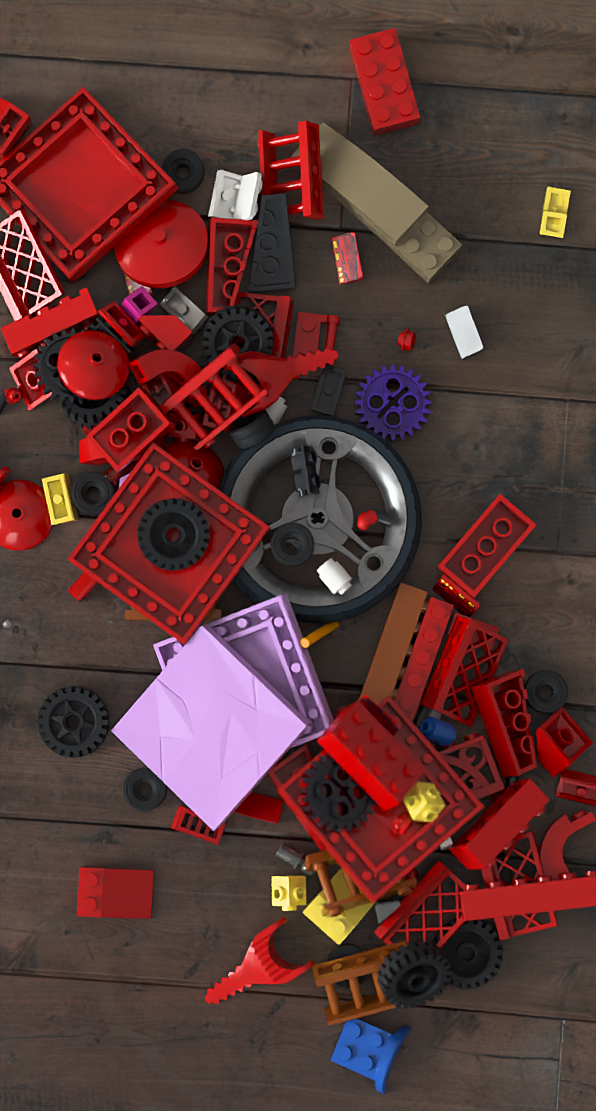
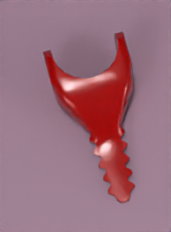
[223,347,338,417]
[205,916,315,1004]

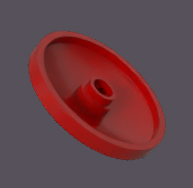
[114,200,209,288]

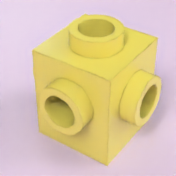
[403,782,445,822]
[272,875,307,911]

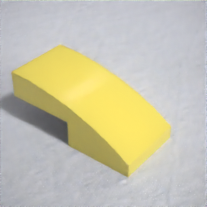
[539,187,571,238]

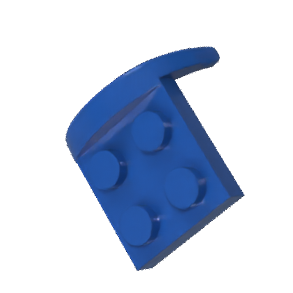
[331,1018,411,1094]

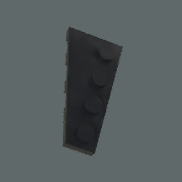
[248,192,296,292]

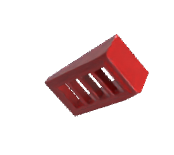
[171,806,227,845]

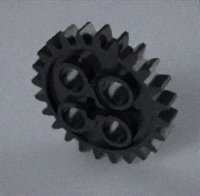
[33,328,100,406]
[300,753,377,832]

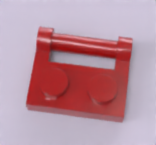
[293,312,341,364]

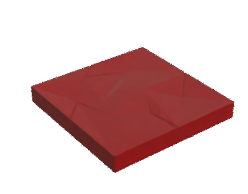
[0,87,178,284]
[67,443,271,645]
[277,695,484,903]

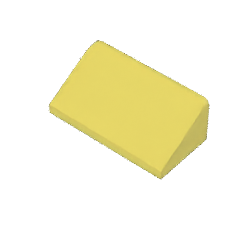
[42,473,79,525]

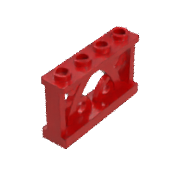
[438,732,505,799]

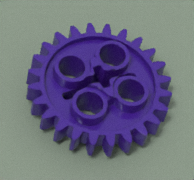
[354,364,432,442]

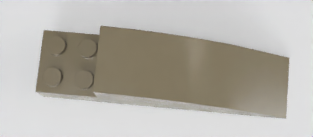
[291,122,462,284]

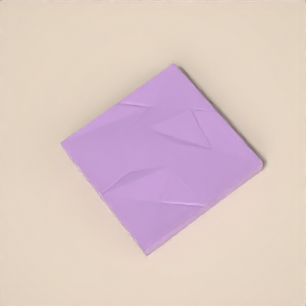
[153,594,334,747]
[111,624,311,831]

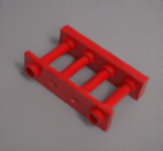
[258,121,324,220]
[159,342,272,451]

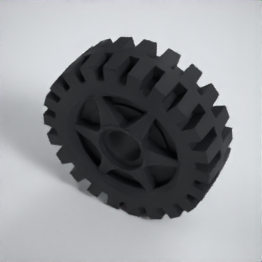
[202,305,273,378]
[59,380,131,430]
[137,498,210,571]
[37,686,109,758]
[432,917,503,989]
[377,940,452,1009]

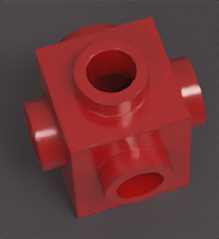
[168,407,204,442]

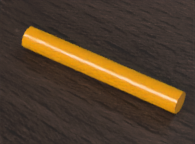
[300,621,339,648]

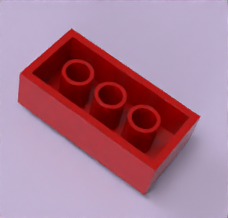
[349,28,420,136]
[436,494,536,598]
[317,701,426,811]
[449,779,549,870]

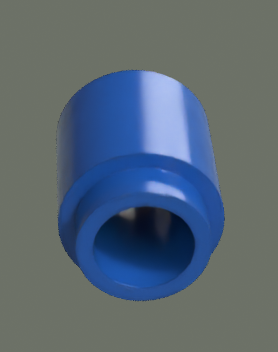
[420,717,457,746]

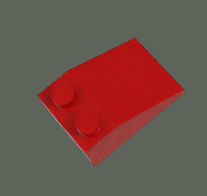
[86,388,176,472]
[77,866,154,919]

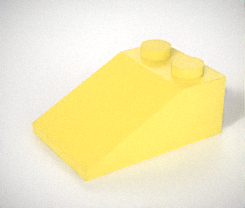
[303,868,376,945]

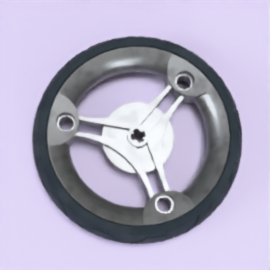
[218,415,422,623]

